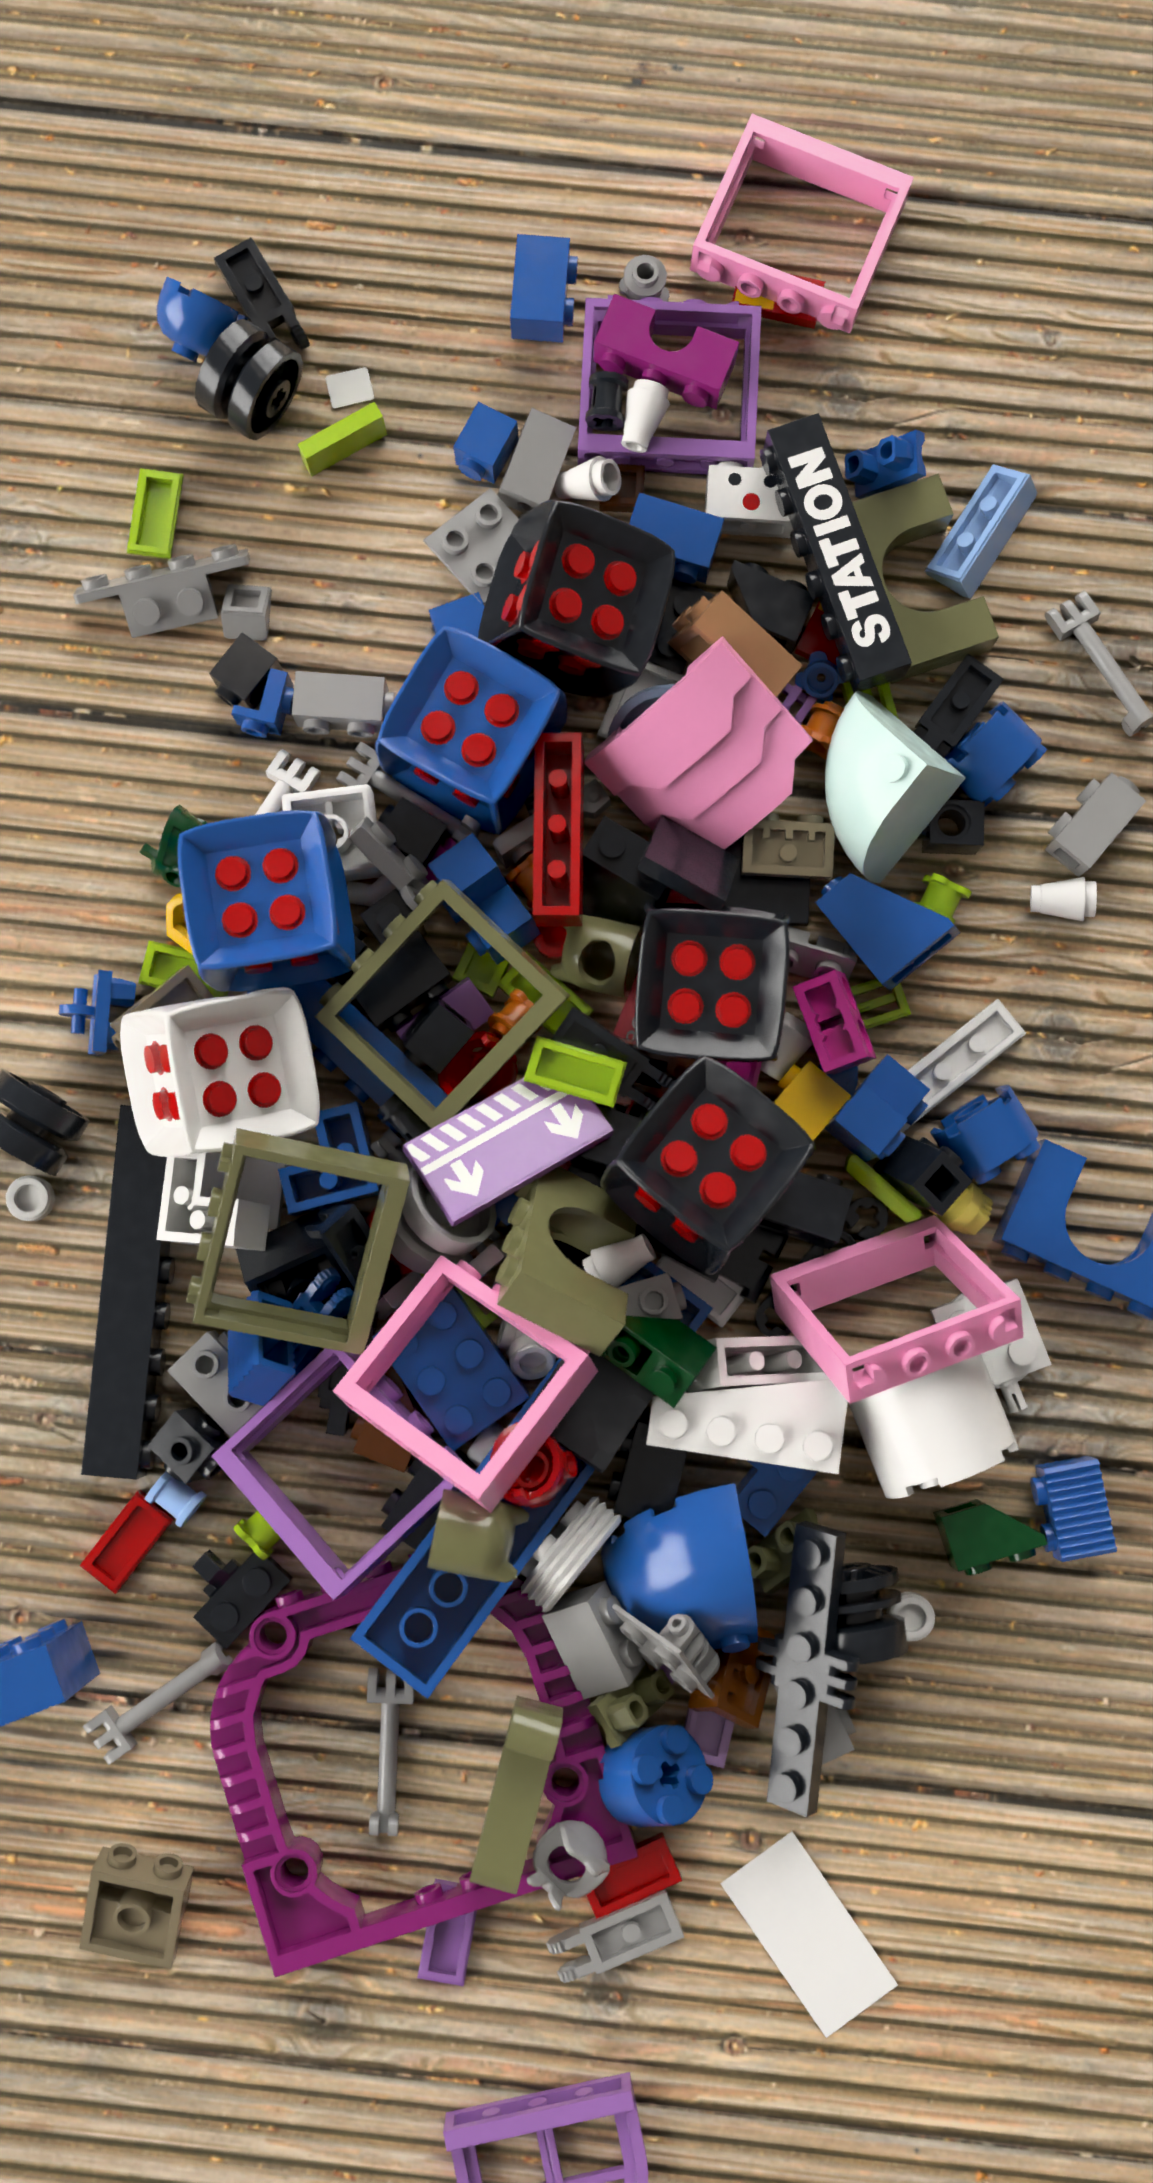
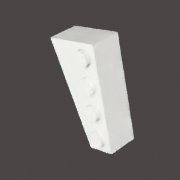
[646,1379,848,1474]

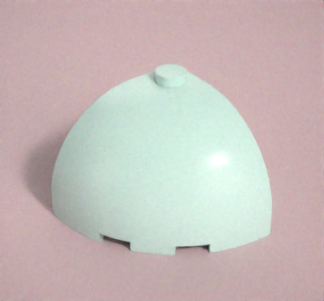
[825,691,966,884]

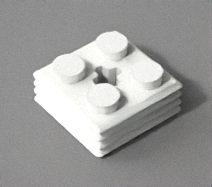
[282,784,383,882]
[520,1496,621,1612]

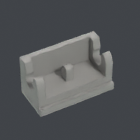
[497,408,576,513]

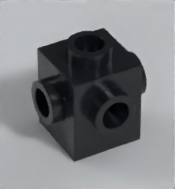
[148,1406,229,1484]

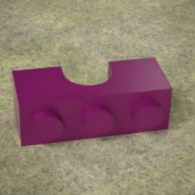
[594,294,739,409]

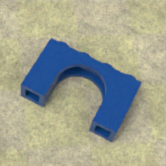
[992,1139,1153,1321]

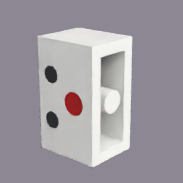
[705,461,793,538]

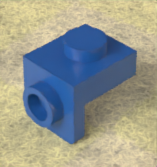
[231,668,294,738]

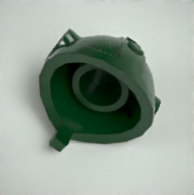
[140,805,208,887]

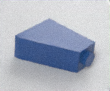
[815,873,961,991]

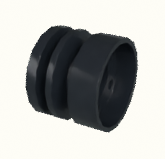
[834,1562,909,1665]

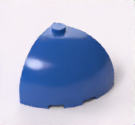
[601,1483,758,1653]

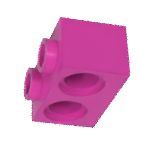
[792,970,877,1074]

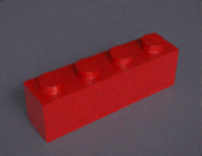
[532,733,584,927]

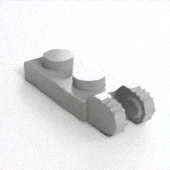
[546,1889,684,1983]

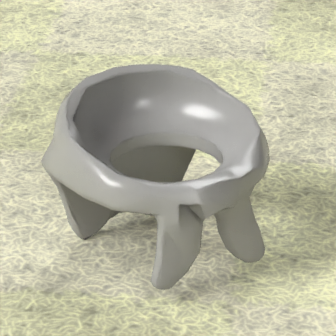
[527,1820,610,1911]

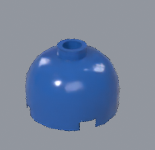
[156,277,248,362]

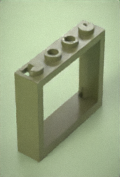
[315,879,571,1128]
[186,1128,410,1355]

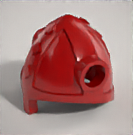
[438,1031,518,1102]
[490,1422,578,1508]

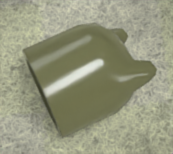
[550,915,643,998]
[427,1488,530,1583]

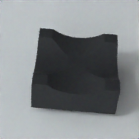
[525,1352,654,1473]

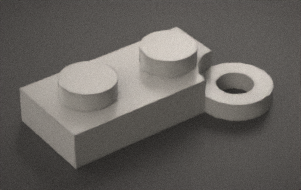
[348,816,430,910]

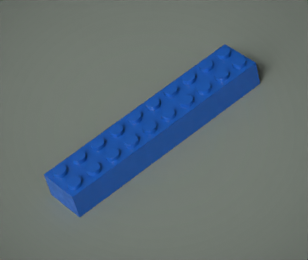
[350,1261,713,1699]

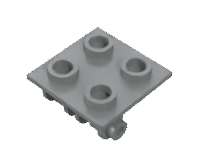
[423,488,519,604]
[612,1604,720,1699]

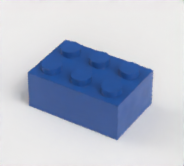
[372,1286,529,1451]
[0,1619,100,1727]

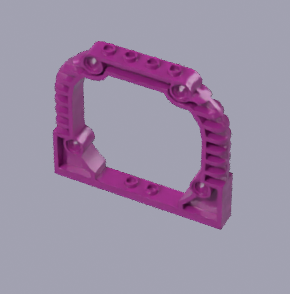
[210,1551,638,1978]

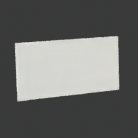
[720,1831,898,2038]

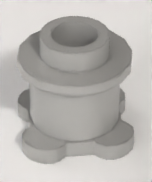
[619,255,669,302]

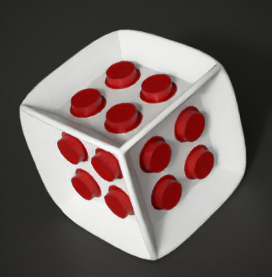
[120,987,320,1157]

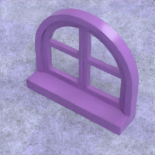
[443,2072,648,2183]

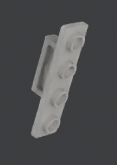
[73,544,250,638]

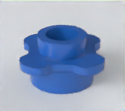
[795,651,844,704]

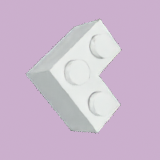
[156,1152,271,1251]

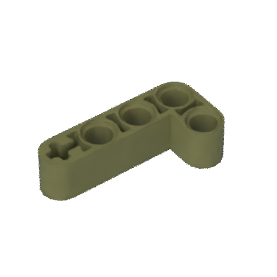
[469,1696,563,1895]

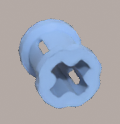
[145,1471,207,1528]

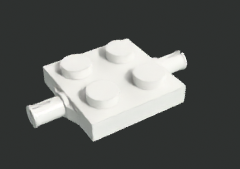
[930,1278,1052,1414]

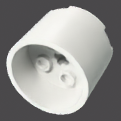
[848,1354,1019,1499]

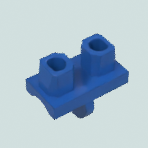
[845,430,926,499]
[59,970,136,1056]

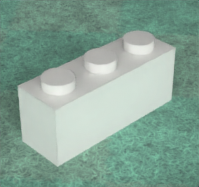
[688,1336,829,1393]

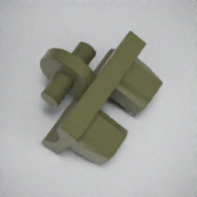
[748,1508,818,1594]
[587,1660,674,1749]

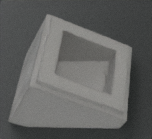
[221,584,272,641]

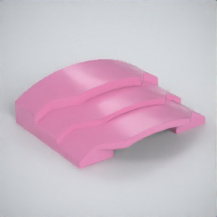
[584,636,813,849]

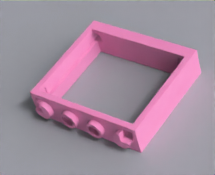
[690,114,914,334]
[770,1215,1023,1404]
[333,1255,598,1513]

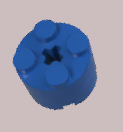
[945,701,1047,806]
[930,1085,1040,1185]
[599,1725,714,1827]

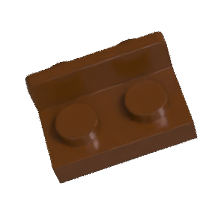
[688,1626,775,1729]

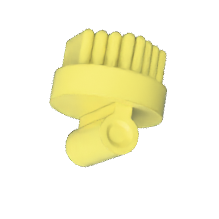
[929,1182,993,1235]

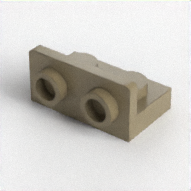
[741,813,835,880]

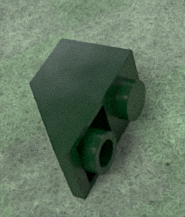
[601,1315,717,1408]
[933,1499,1047,1575]

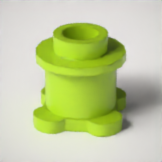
[915,873,972,924]
[233,1510,281,1561]

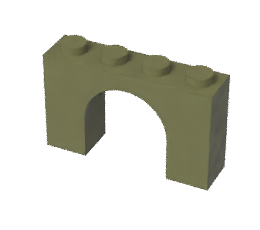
[852,473,999,684]
[496,1166,637,1357]

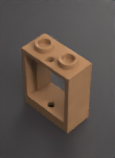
[668,591,802,698]

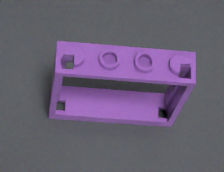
[578,295,761,474]
[212,1348,463,1600]

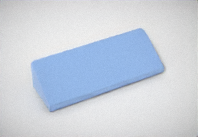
[925,464,1037,599]

